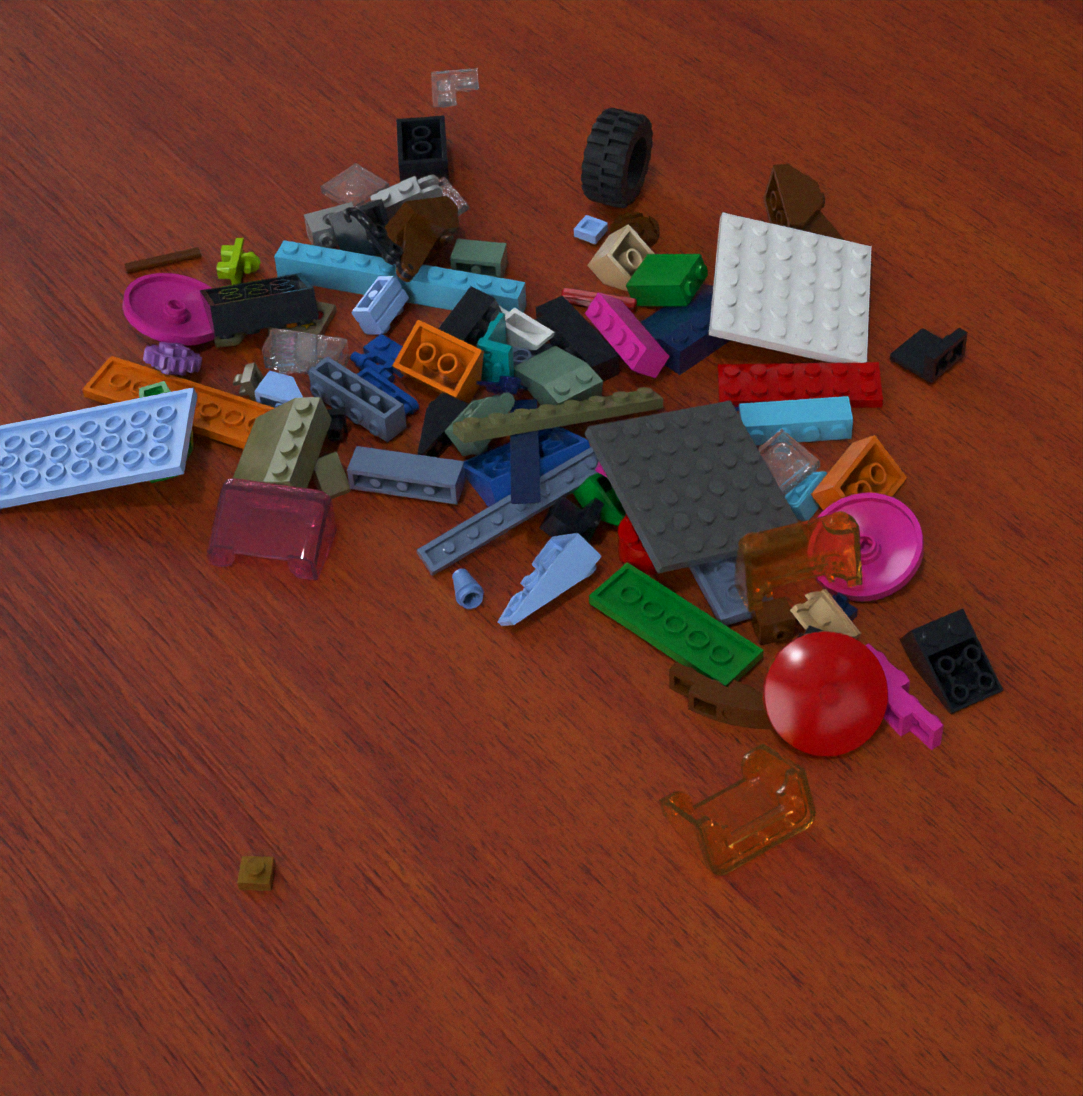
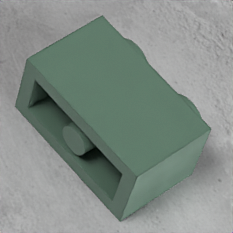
[450,239,508,278]

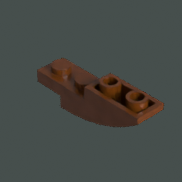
[669,662,773,729]

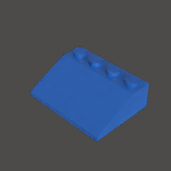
[464,427,590,507]

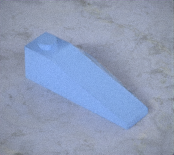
[498,533,601,626]

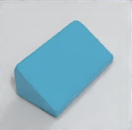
[785,471,827,522]

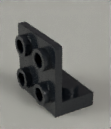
[890,328,968,383]

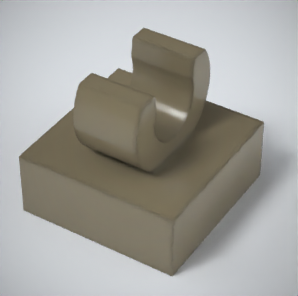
[233,362,264,401]

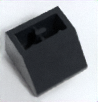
[328,199,389,256]

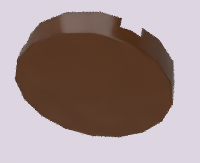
[609,212,659,248]

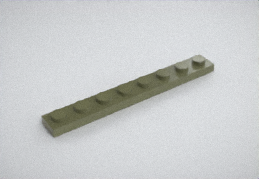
[453,387,663,443]

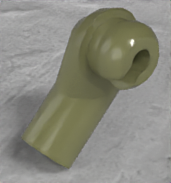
[214,332,247,348]

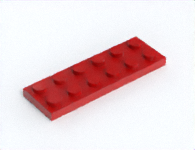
[717,362,883,408]

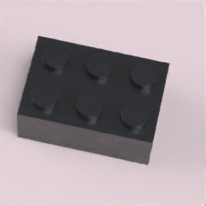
[396,115,450,185]

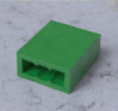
[626,254,708,306]

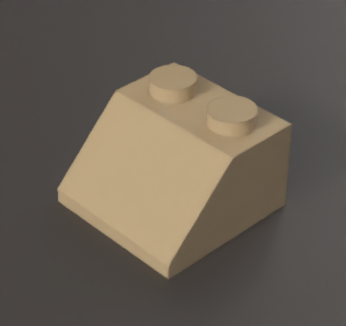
[587,224,654,291]

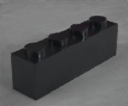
[535,296,619,382]

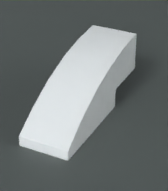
[499,306,554,350]

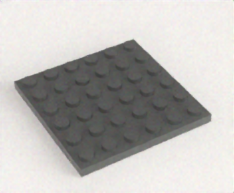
[585,401,806,573]

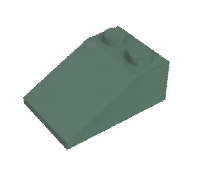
[514,346,603,405]

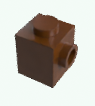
[751,597,799,645]

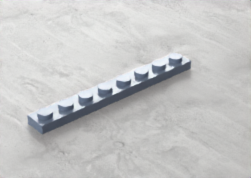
[417,447,599,576]

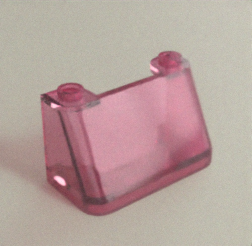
[207,478,337,580]

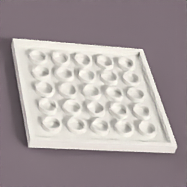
[709,212,872,363]

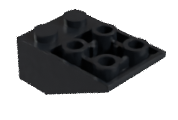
[900,609,1004,714]

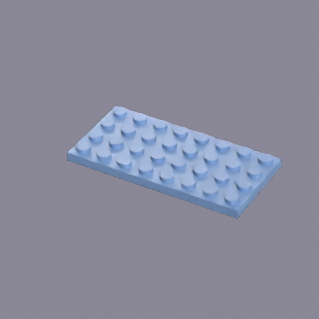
[0,388,197,509]

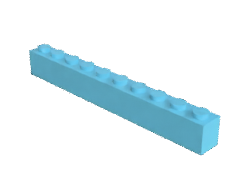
[274,240,527,312]

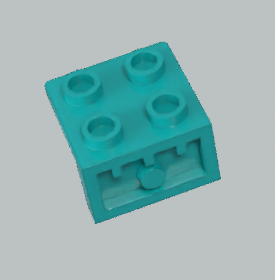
[477,312,515,392]

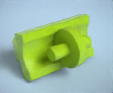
[217,238,260,285]

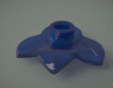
[476,376,528,395]

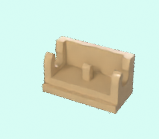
[790,589,861,639]

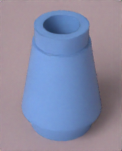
[452,569,484,609]

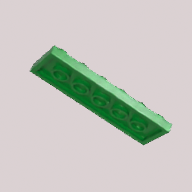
[589,562,764,687]

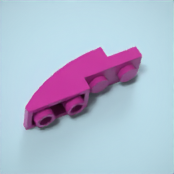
[865,643,944,750]

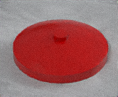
[763,631,888,756]

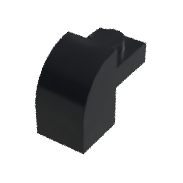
[539,496,604,543]

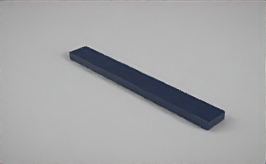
[510,399,541,504]

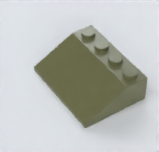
[224,397,332,505]

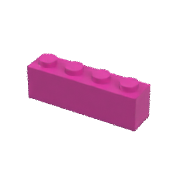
[585,292,670,378]

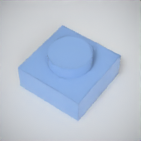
[573,215,608,244]

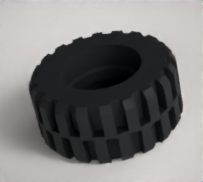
[581,108,653,208]

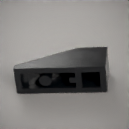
[418,392,469,458]

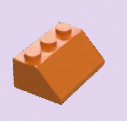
[392,320,484,404]
[811,435,907,511]

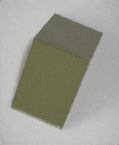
[311,451,351,501]

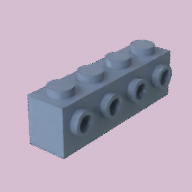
[308,356,407,442]
[347,446,466,504]

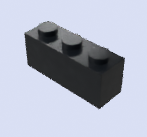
[438,286,502,347]

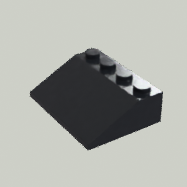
[200,273,319,339]

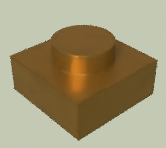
[237,856,275,891]

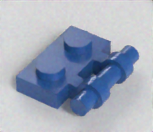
[350,333,404,383]

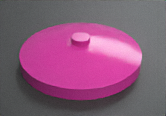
[122,273,214,345]
[806,493,924,601]

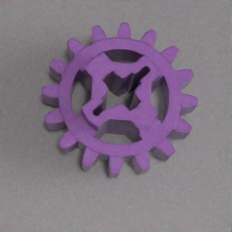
[143,342,202,376]

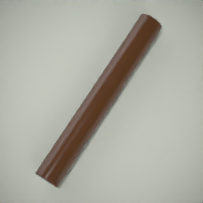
[125,247,201,273]

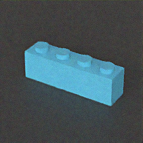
[738,396,853,445]

